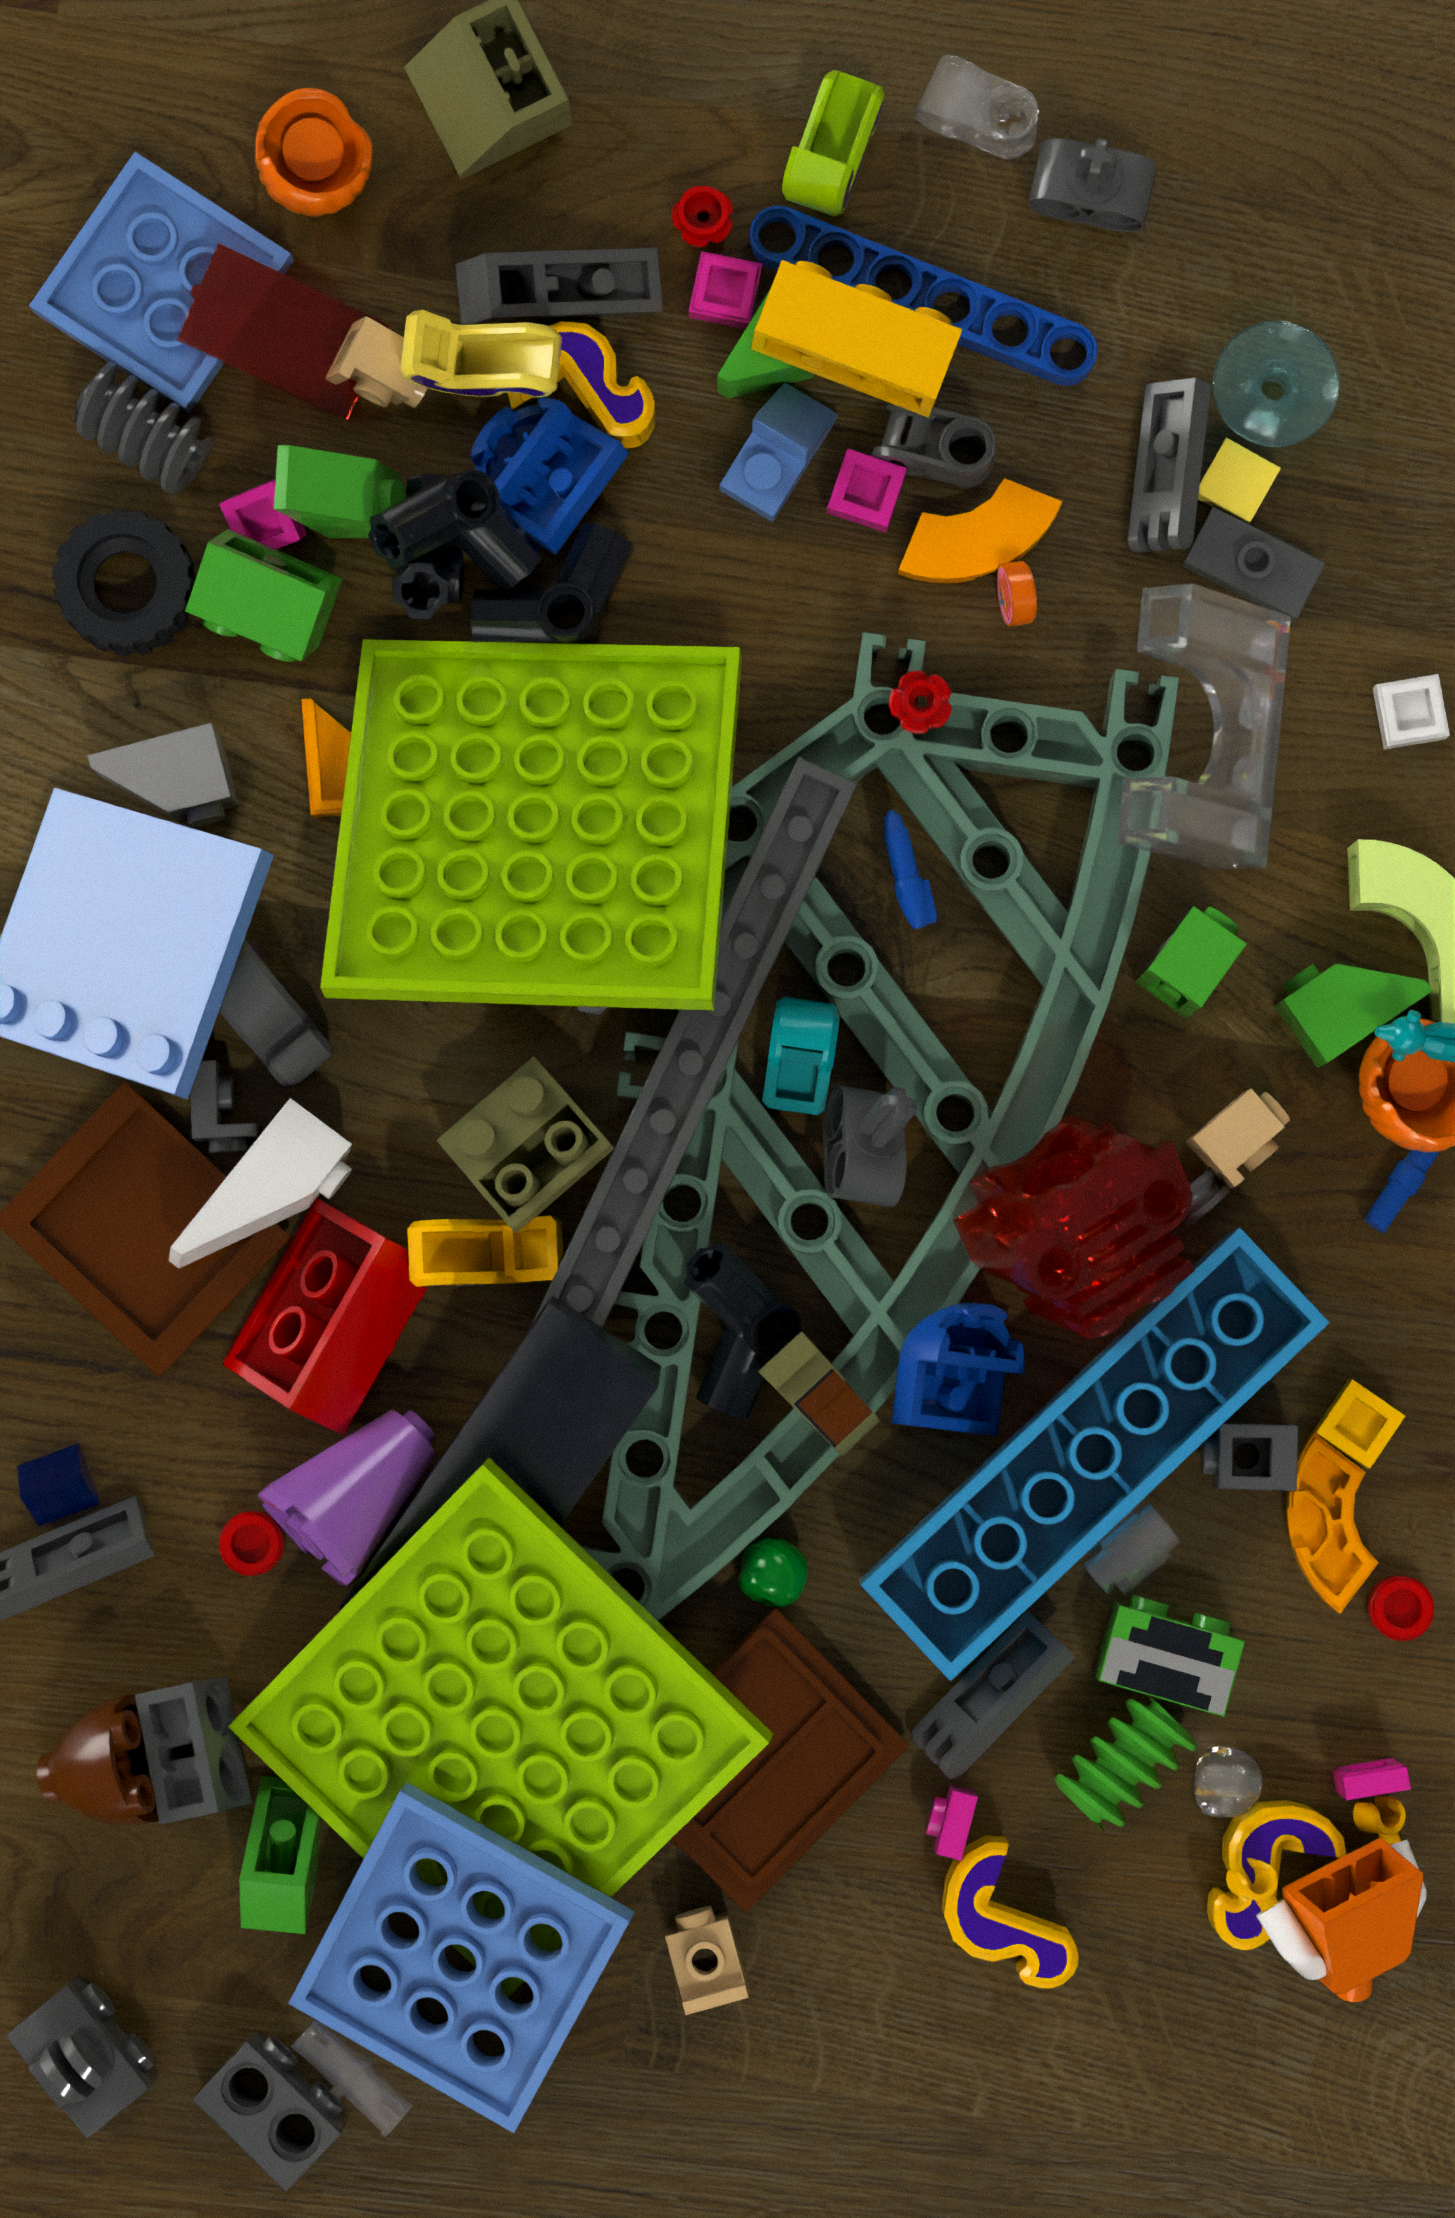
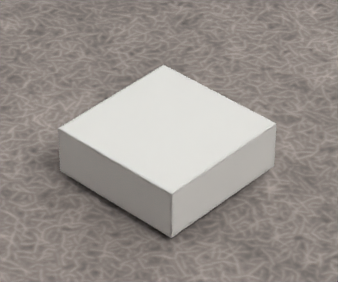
[1372,674,1450,750]

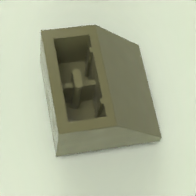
[404,0,572,180]
[436,1056,615,1234]

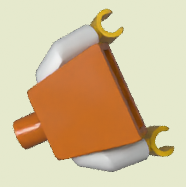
[1226,1796,1427,2002]

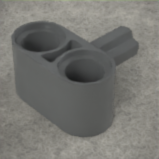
[1028,138,1157,232]
[823,1085,917,1208]

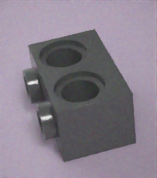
[135,1675,252,1825]
[192,2030,348,2191]

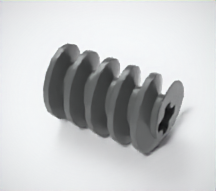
[73,361,215,495]

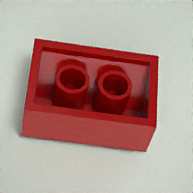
[222,1198,427,1435]

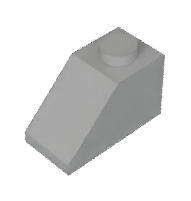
[87,723,239,827]

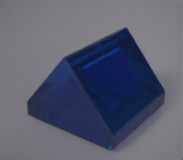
[17,1443,100,1526]

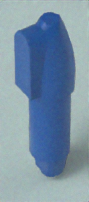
[882,810,937,929]

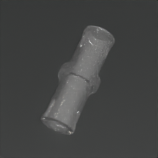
[291,2020,414,2137]

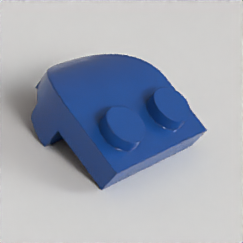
[471,397,629,555]
[891,1303,1025,1436]

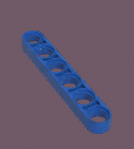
[749,205,1098,386]

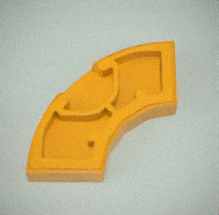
[898,478,1063,584]
[1285,1433,1379,1614]

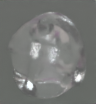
[1194,1746,1263,1818]

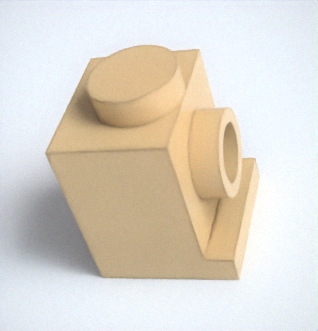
[325,316,428,408]
[1185,1088,1290,1189]
[665,1906,749,2015]

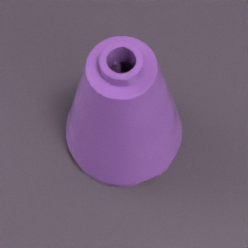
[257,1409,436,1588]

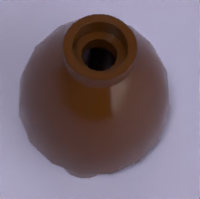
[37,1695,159,1825]

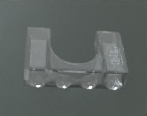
[1117,583,1291,869]

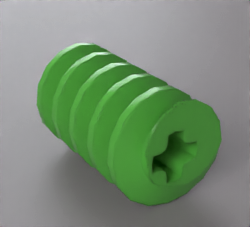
[1054,1695,1198,1834]

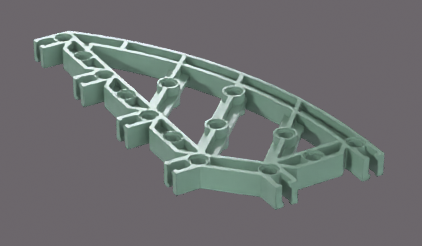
[580,632,1179,1621]

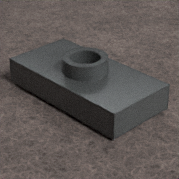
[1182,507,1325,623]

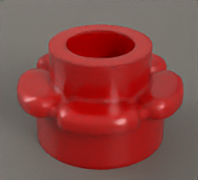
[672,186,733,247]
[889,670,952,734]

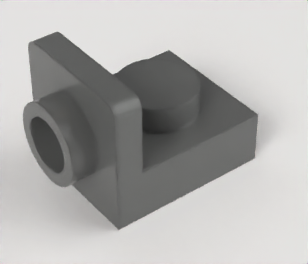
[191,1061,262,1153]

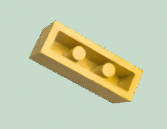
[751,260,963,418]

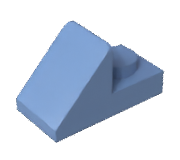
[719,382,838,523]

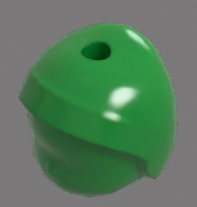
[737,1537,808,1607]

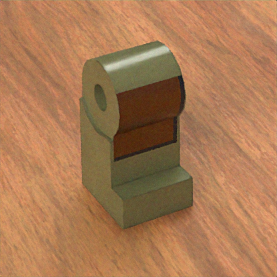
[758,1331,881,1457]

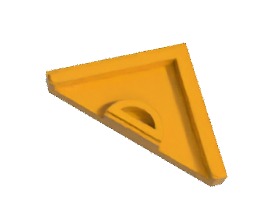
[301,698,351,818]

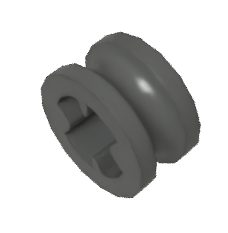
[1167,1166,1231,1227]

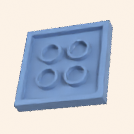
[29,152,294,415]

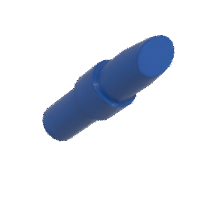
[1363,1150,1439,1233]

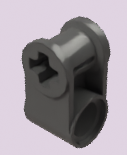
[871,402,996,488]

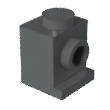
[1200,1423,1298,1491]

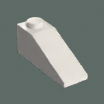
[169,1098,352,1268]

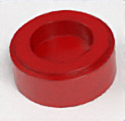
[219,1511,286,1576]
[1366,1575,1434,1641]

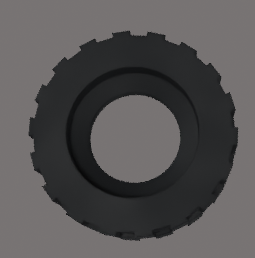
[52,509,197,656]

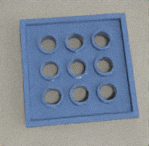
[288,1782,635,2133]

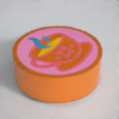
[996,561,1037,627]

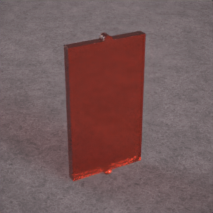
[176,243,389,421]

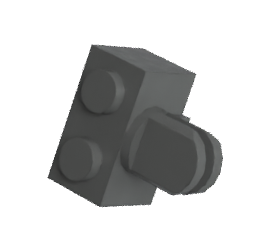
[6,1975,159,2139]

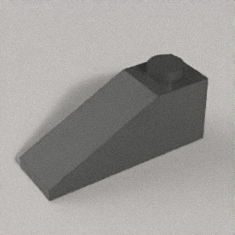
[455,248,663,325]

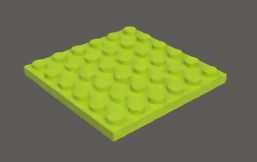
[320,639,742,1011]
[228,1458,774,1998]

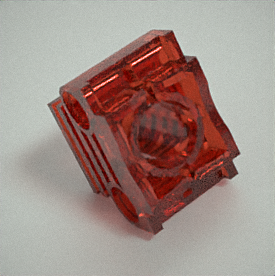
[953,1116,1195,1340]

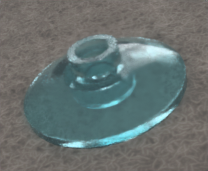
[1213,321,1340,447]

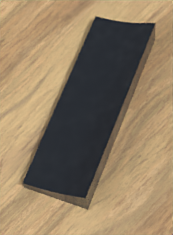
[339,1296,661,1610]

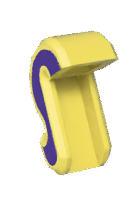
[400,310,562,398]

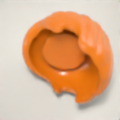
[255,88,372,217]
[1359,1018,1455,1153]

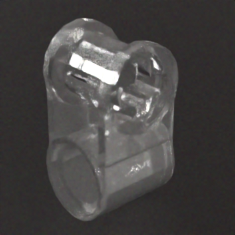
[914,55,1039,160]

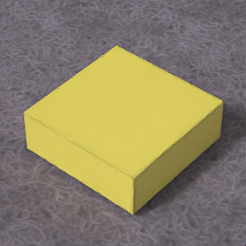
[1198,438,1281,524]

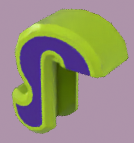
[782,70,886,217]

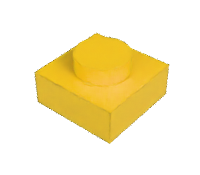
[1313,1379,1405,1469]

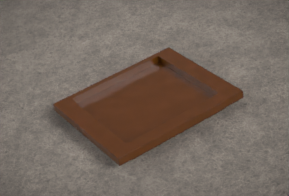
[0,1081,293,1378]
[672,1607,910,1913]

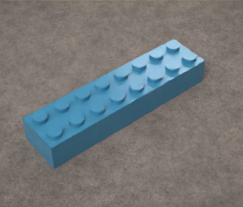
[858,1228,1330,1681]

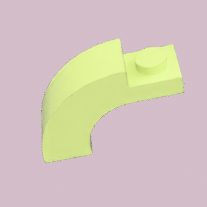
[1347,839,1455,1024]

